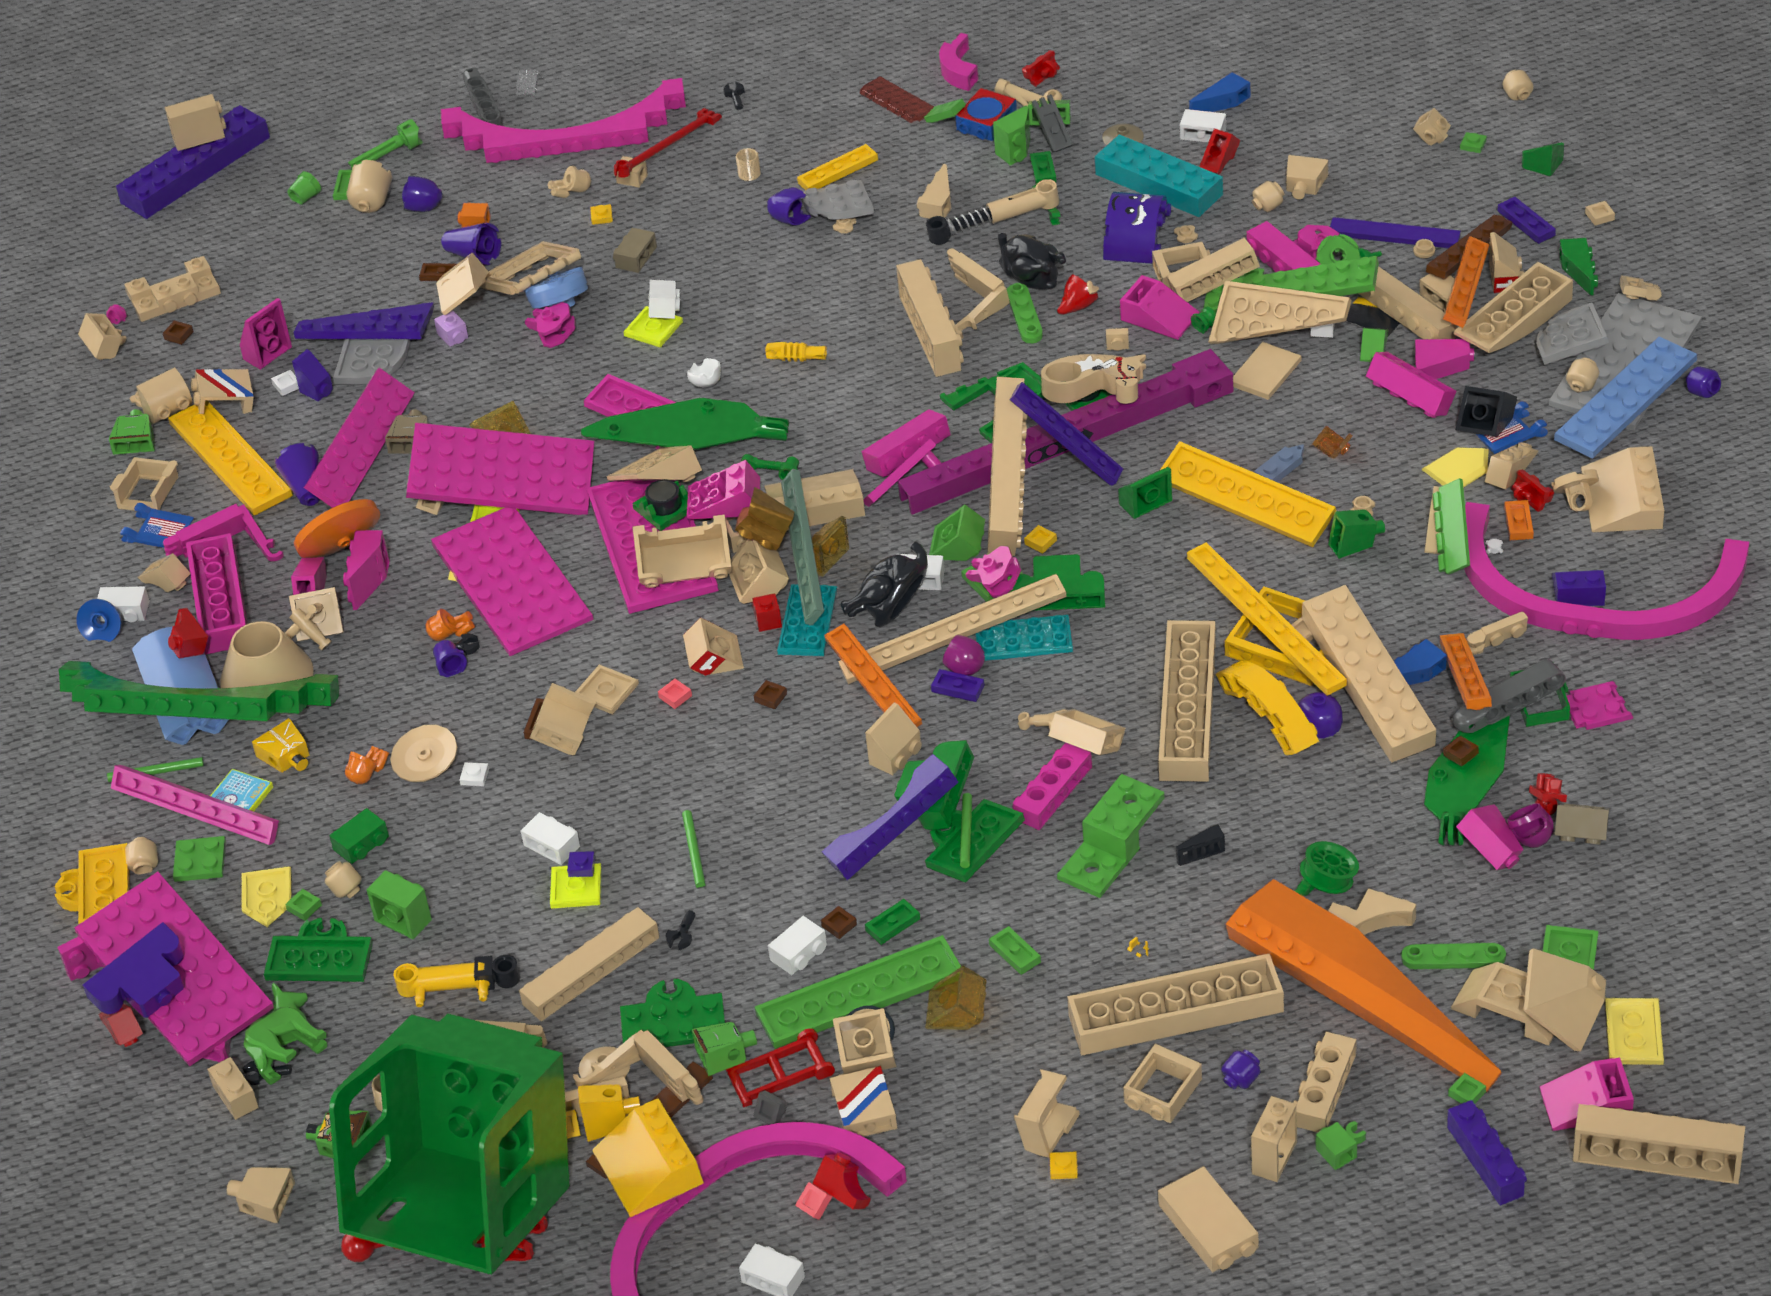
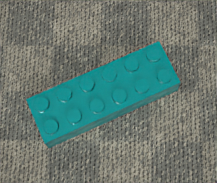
[1095,134,1223,217]

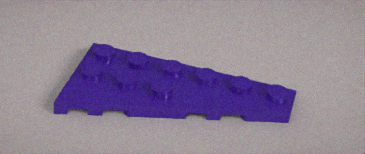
[294,302,434,339]

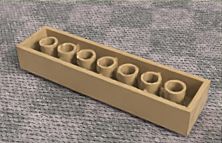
[987,377,1027,556]
[1302,585,1436,763]
[1159,620,1216,782]
[1067,953,1284,1056]

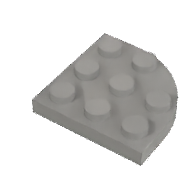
[801,180,874,219]
[1537,303,1609,365]
[333,339,411,384]

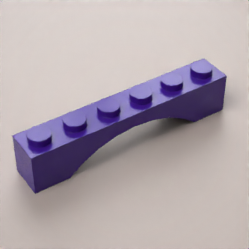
[822,754,958,880]

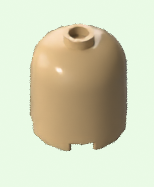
[347,160,392,213]

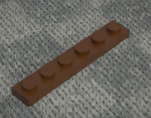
[1426,215,1512,280]

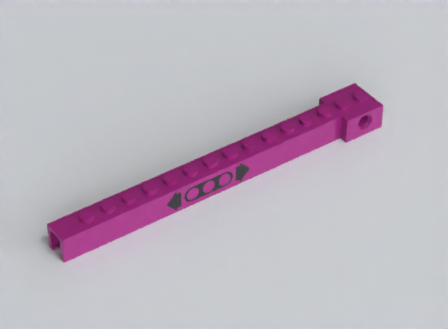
[898,349,1234,515]

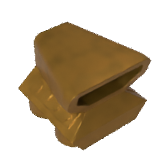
[735,487,794,551]

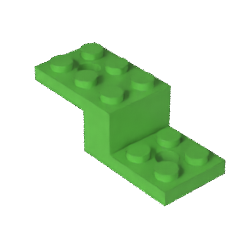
[1057,774,1165,898]

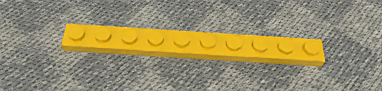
[1187,542,1347,696]

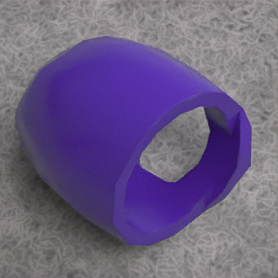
[402,176,443,212]

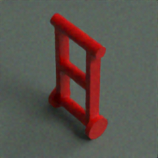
[726,1029,835,1107]

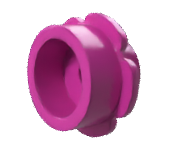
[106,304,127,324]

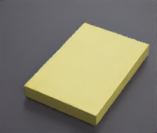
[1605,998,1664,1065]

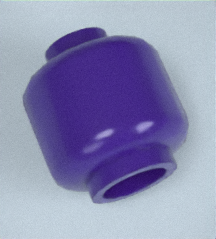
[1686,366,1721,398]
[1221,1050,1261,1090]

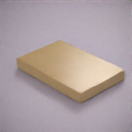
[1233,342,1301,400]

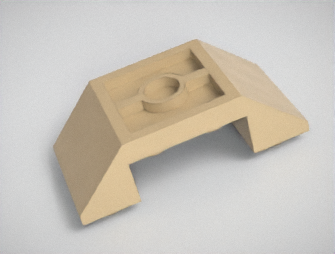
[1451,962,1555,1046]

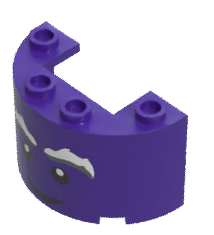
[1103,192,1171,264]

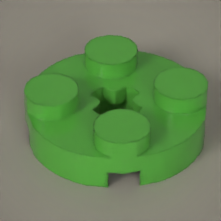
[1316,234,1360,264]

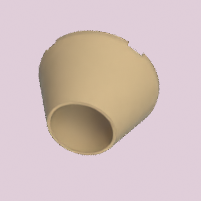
[220,621,313,688]

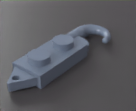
[1254,444,1304,482]

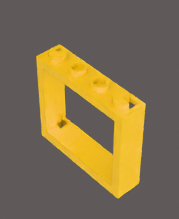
[1225,586,1327,686]

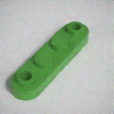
[1007,283,1043,344]
[1401,943,1506,969]

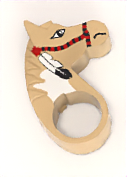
[1041,354,1146,404]

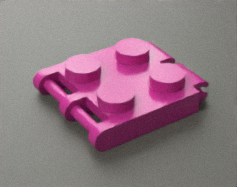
[1566,681,1633,730]

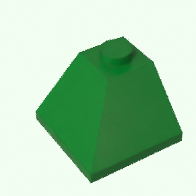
[1118,466,1172,519]

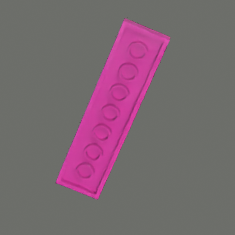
[304,367,415,508]

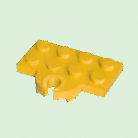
[55,843,130,924]

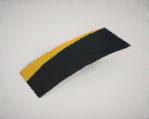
[1346,297,1400,336]

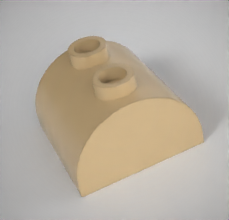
[136,367,192,424]

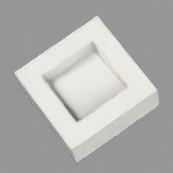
[271,370,299,396]
[460,762,489,786]

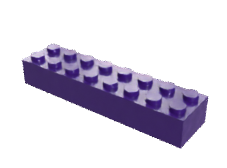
[116,105,270,219]

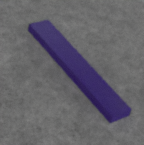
[1330,217,1461,248]
[1009,382,1123,486]

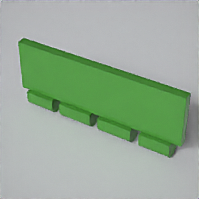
[1433,478,1470,574]

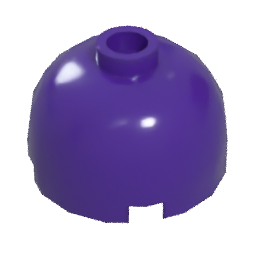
[1298,692,1343,739]

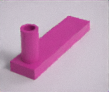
[863,438,942,507]

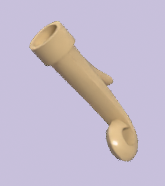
[995,79,1062,106]

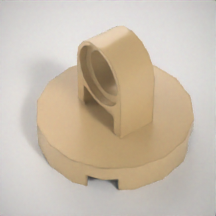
[1551,469,1599,512]

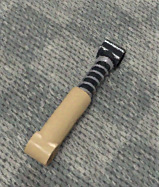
[926,179,1060,245]

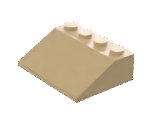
[1581,446,1664,532]
[764,469,865,530]

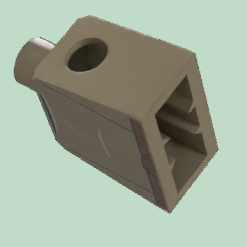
[385,409,429,454]

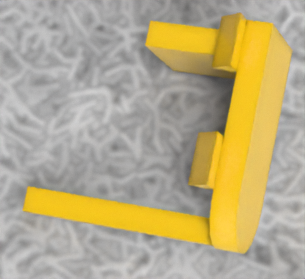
[1127,937,1149,958]

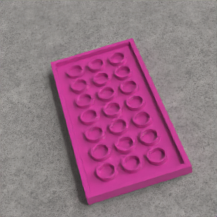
[406,423,594,515]
[586,480,718,614]
[431,507,593,656]
[74,872,274,1067]

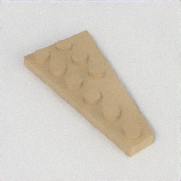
[1209,281,1351,344]

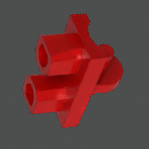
[1022,50,1060,86]
[1511,469,1554,512]
[1529,773,1567,815]

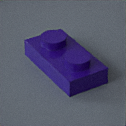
[931,669,985,702]

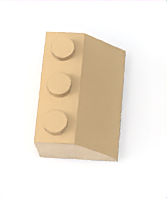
[729,539,789,604]

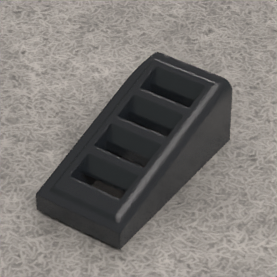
[1176,824,1225,866]

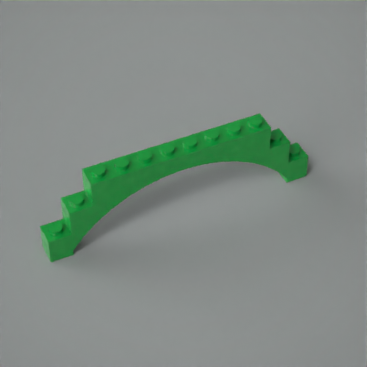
[59,661,339,721]

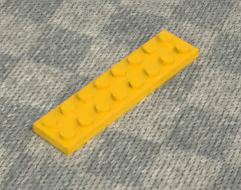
[168,400,293,516]
[1160,441,1336,547]

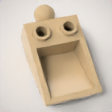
[436,252,488,316]

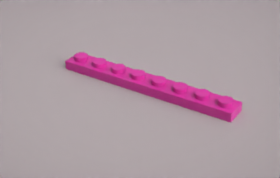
[111,765,279,845]

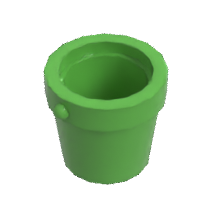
[287,171,321,205]

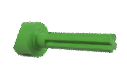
[348,119,423,169]

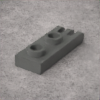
[1032,94,1073,153]

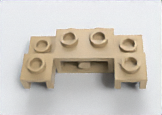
[124,256,221,322]

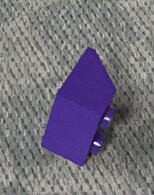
[1552,570,1606,606]

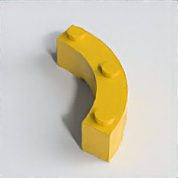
[1215,661,1319,755]

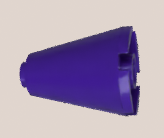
[441,223,501,265]
[275,443,320,506]

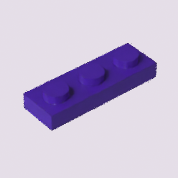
[1498,196,1556,244]

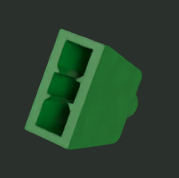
[1328,509,1385,559]

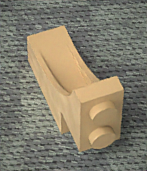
[1328,889,1416,935]

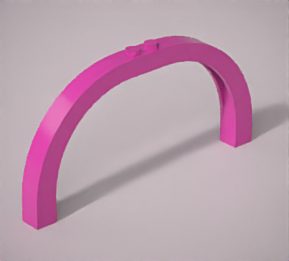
[1464,502,1749,640]
[610,1122,907,1296]

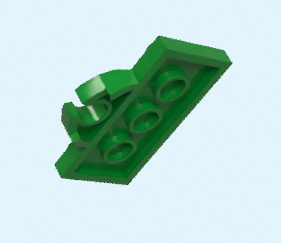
[925,799,1025,883]
[264,918,373,982]
[620,979,725,1047]

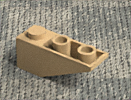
[917,164,951,218]
[1485,442,1539,489]

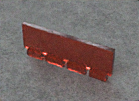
[860,76,934,123]

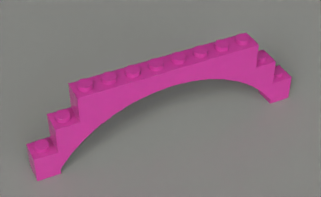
[441,78,686,163]

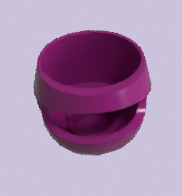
[943,634,985,676]
[1507,803,1554,848]

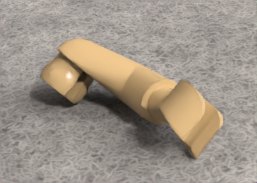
[1018,709,1067,730]

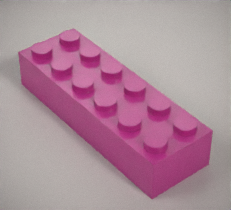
[186,533,248,655]

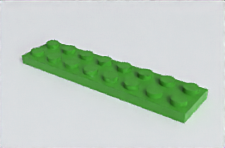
[1204,256,1379,313]
[755,935,964,1049]

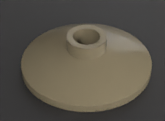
[1102,124,1144,145]

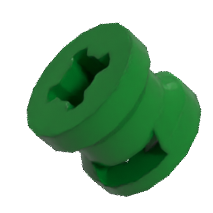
[1191,307,1216,334]

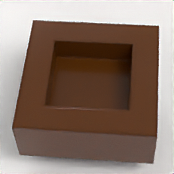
[162,320,194,345]
[754,680,787,709]
[1443,736,1479,766]
[821,906,857,939]

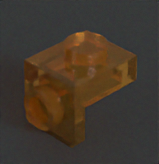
[1312,426,1353,459]

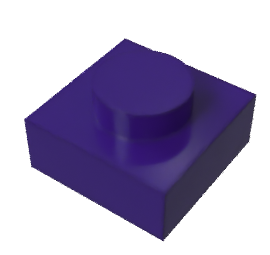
[567,851,595,877]

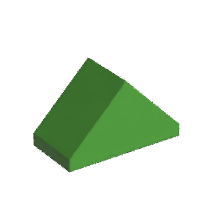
[1360,327,1388,362]

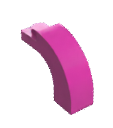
[939,33,978,91]

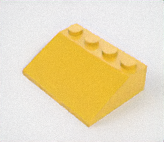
[592,1098,704,1217]

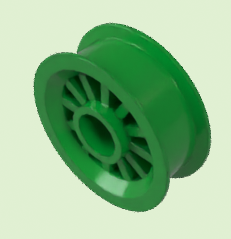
[1300,841,1359,894]

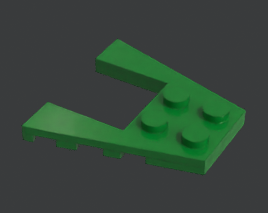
[940,362,1044,443]

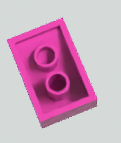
[240,298,292,370]

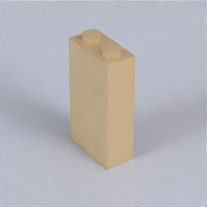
[1158,1166,1259,1272]

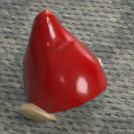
[1057,274,1099,315]

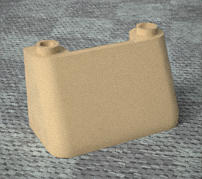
[633,515,732,588]

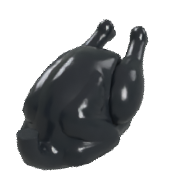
[998,233,1066,289]
[840,541,928,627]

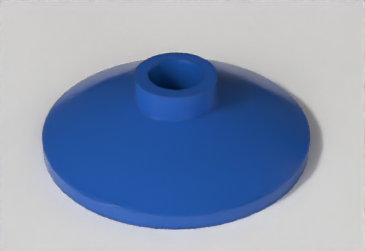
[76,599,121,642]

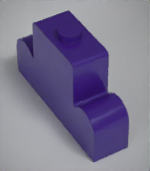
[82,922,184,1018]

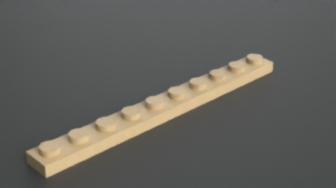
[838,574,1066,684]

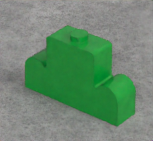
[1010,554,1105,611]
[894,740,974,830]

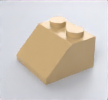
[865,703,922,775]

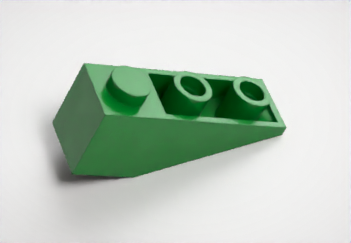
[1559,238,1598,295]

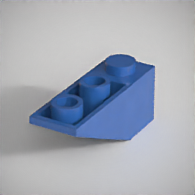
[1189,72,1251,112]
[1394,639,1447,685]

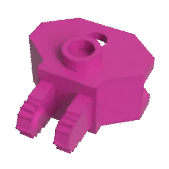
[1293,225,1339,260]
[525,302,576,348]
[966,546,1021,598]

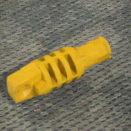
[765,342,827,362]

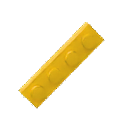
[797,144,878,190]

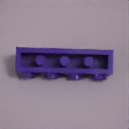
[1447,1100,1527,1206]

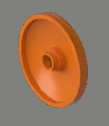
[294,499,380,558]

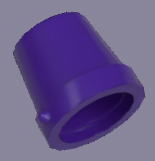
[433,640,467,677]

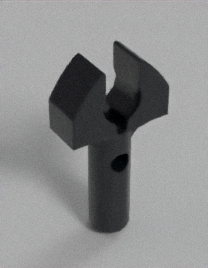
[723,82,745,110]
[454,633,480,655]
[666,910,696,950]
[242,1061,292,1085]

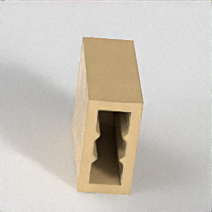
[165,94,226,151]

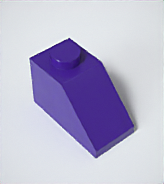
[292,349,333,402]

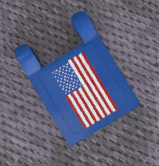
[1476,401,1548,454]
[120,503,194,547]

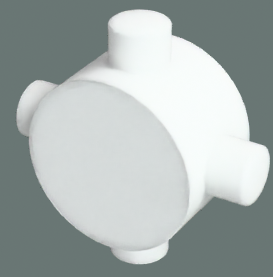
[1485,539,1503,554]

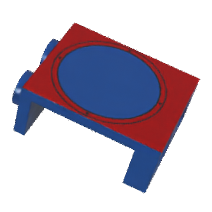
[956,88,1017,141]

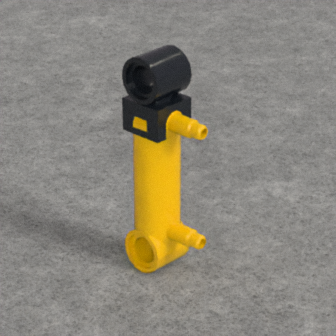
[393,954,520,1007]

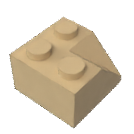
[833,1008,896,1074]

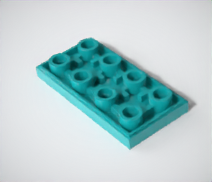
[777,584,837,656]
[975,615,1073,661]

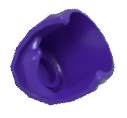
[767,187,811,225]

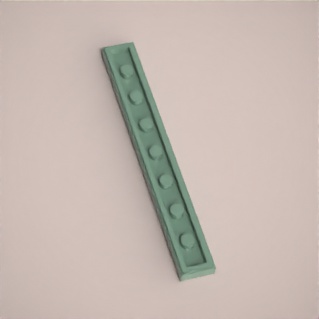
[781,469,824,625]

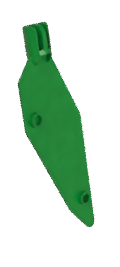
[581,398,789,450]
[1424,715,1510,846]

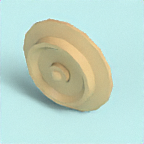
[390,725,458,782]

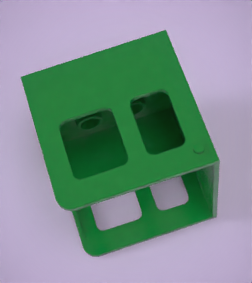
[329,1013,570,1275]

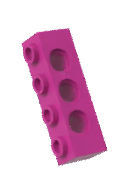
[1012,743,1092,830]

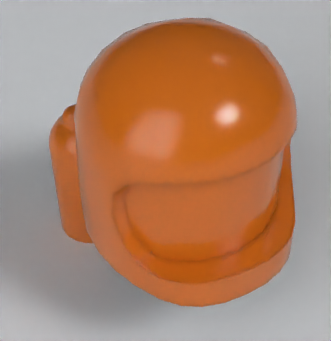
[425,609,475,641]
[345,746,389,784]

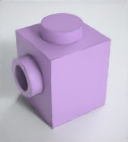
[434,310,468,347]

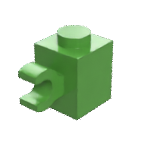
[1316,1121,1366,1170]

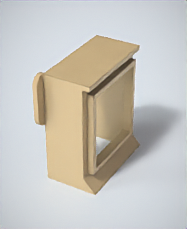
[110,457,179,511]
[1014,1069,1080,1158]

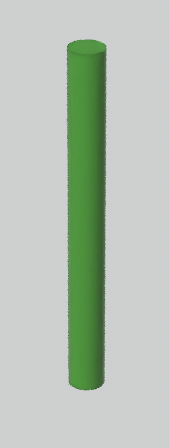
[107,757,204,782]
[960,793,972,868]
[682,810,705,888]

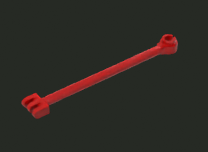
[614,108,722,178]

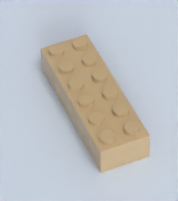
[896,259,964,377]
[1573,1104,1745,1184]

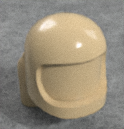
[548,166,591,198]

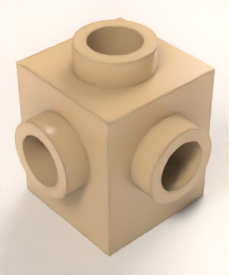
[1413,108,1451,145]

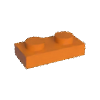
[1504,500,1534,540]

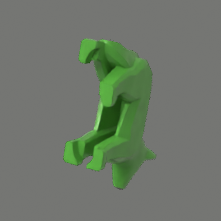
[243,983,327,1085]

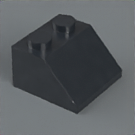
[1455,386,1517,437]

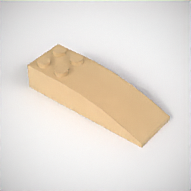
[1454,262,1573,353]

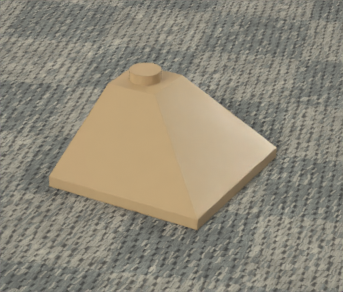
[606,446,702,482]
[1524,948,1606,1051]

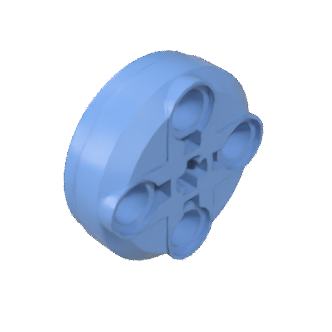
[524,267,588,308]

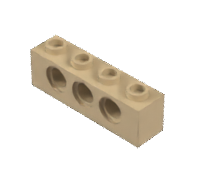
[1293,1032,1357,1132]

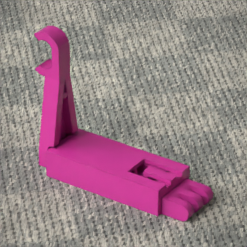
[163,504,284,561]

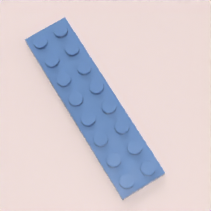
[1554,336,1697,459]

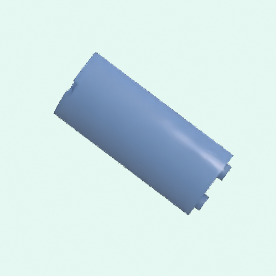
[132,627,229,745]

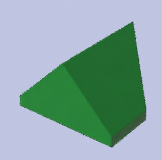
[1522,142,1564,177]

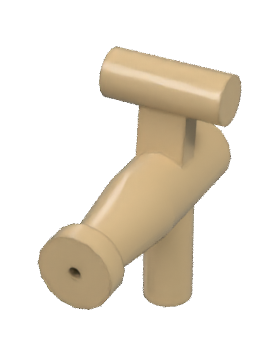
[285,603,332,651]

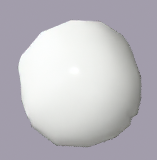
[687,358,721,388]

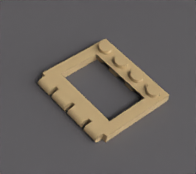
[480,241,581,295]

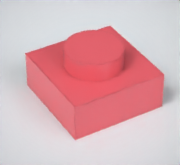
[658,679,692,709]
[795,1182,832,1220]

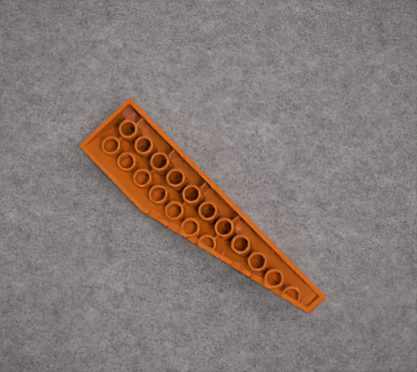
[1226,879,1502,1092]

